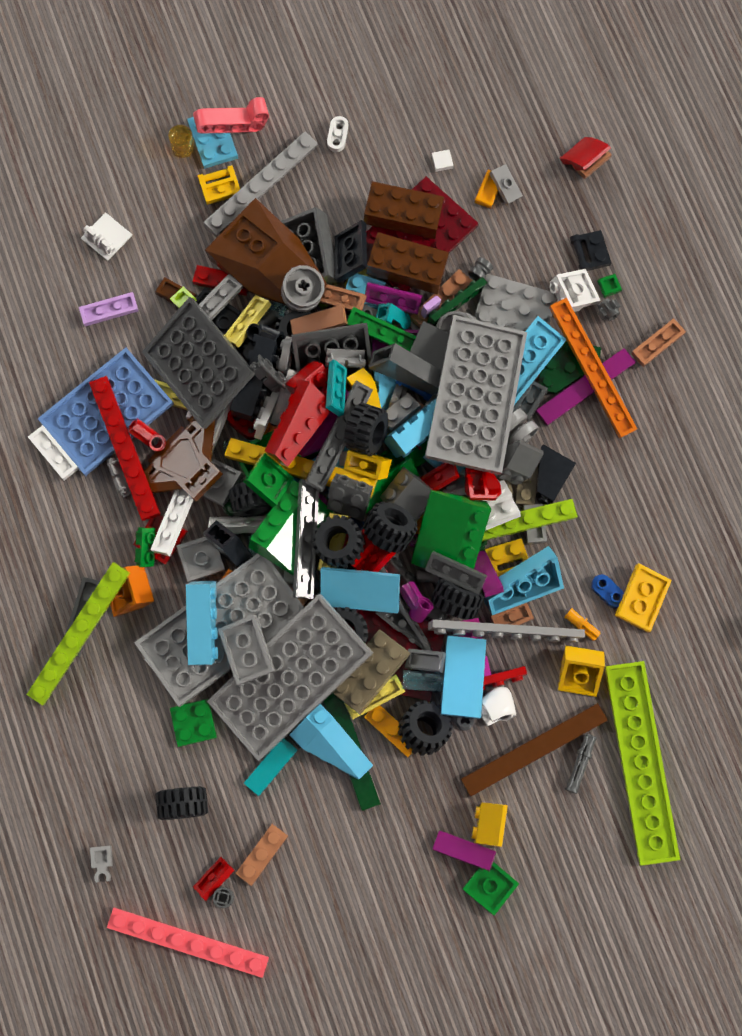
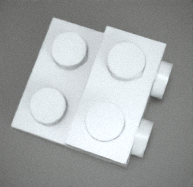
[550,269,601,312]
[483,480,521,531]

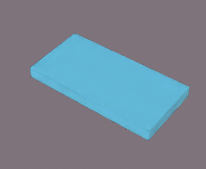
[321,567,400,613]
[440,635,486,719]

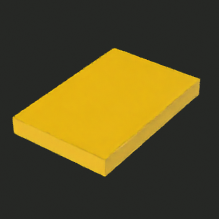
[615,563,672,633]

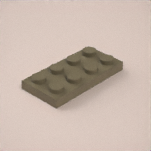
[332,629,410,715]

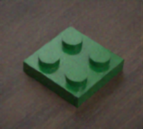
[244,453,294,507]
[170,699,217,747]
[462,862,519,916]

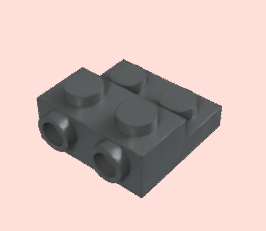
[326,473,373,522]

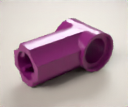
[400,581,433,623]

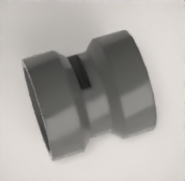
[468,257,493,281]
[213,887,235,908]

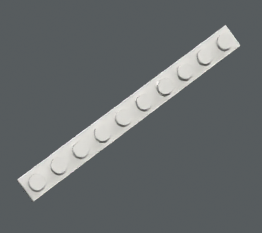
[150,398,234,556]

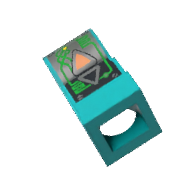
[376,303,411,329]

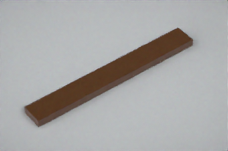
[460,703,608,797]

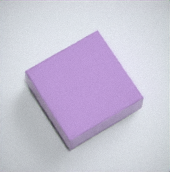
[421,296,441,318]

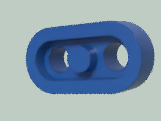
[591,574,624,608]

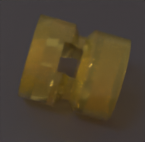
[168,125,194,158]

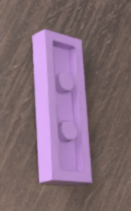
[79,292,139,326]

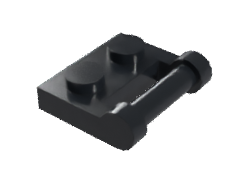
[570,230,611,271]

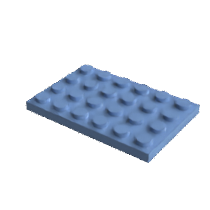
[38,348,174,476]

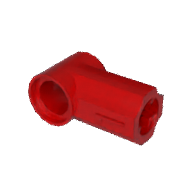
[127,418,166,451]

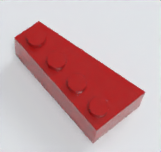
[264,379,331,467]

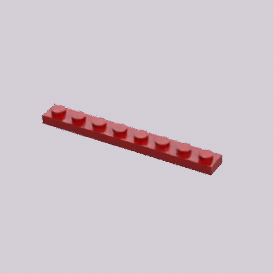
[89,375,160,521]

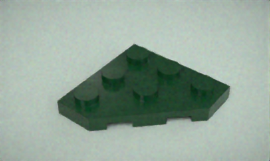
[538,341,601,395]

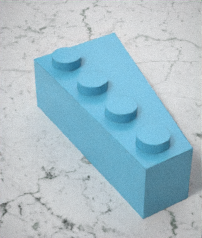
[384,398,436,458]
[484,546,564,615]
[186,581,218,665]

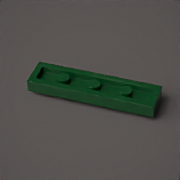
[426,277,487,326]

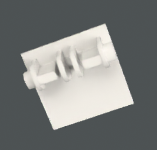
[81,212,132,261]

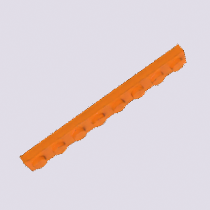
[549,297,637,439]

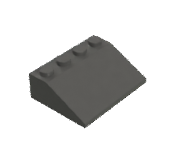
[281,207,337,285]
[291,323,374,378]

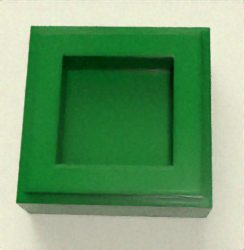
[597,274,622,298]

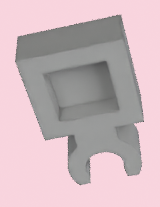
[90,845,113,883]

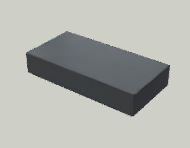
[405,649,446,673]

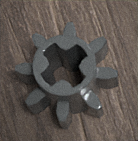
[597,298,621,321]

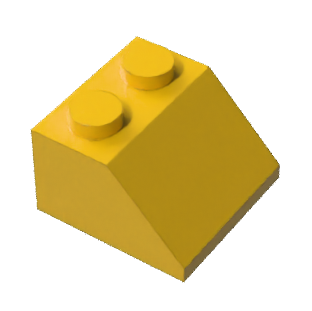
[558,645,605,697]
[471,802,508,847]

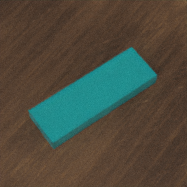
[326,359,347,417]
[244,738,298,796]

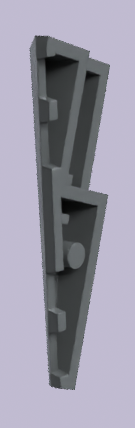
[375,567,433,651]

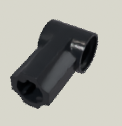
[247,323,286,348]

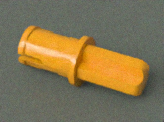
[564,608,600,641]

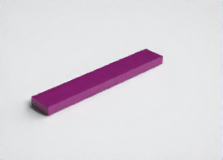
[536,348,636,426]

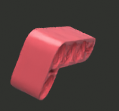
[193,97,269,134]

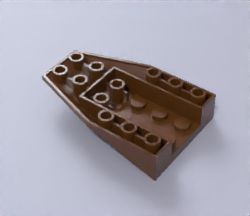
[205,198,327,306]

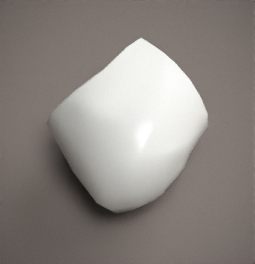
[481,687,516,726]

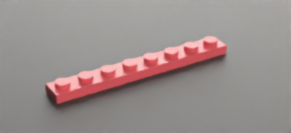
[107,907,269,978]

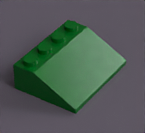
[249,480,335,576]
[411,490,491,569]

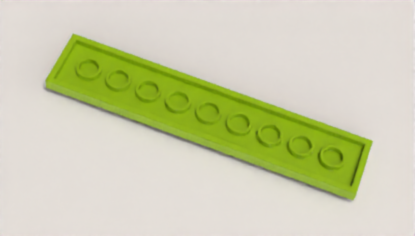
[604,661,680,866]

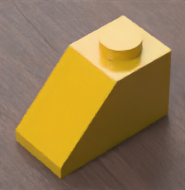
[344,450,392,480]

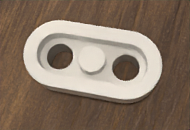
[327,116,348,152]

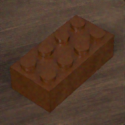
[364,181,444,239]
[367,232,449,294]

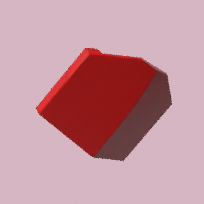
[465,467,502,501]

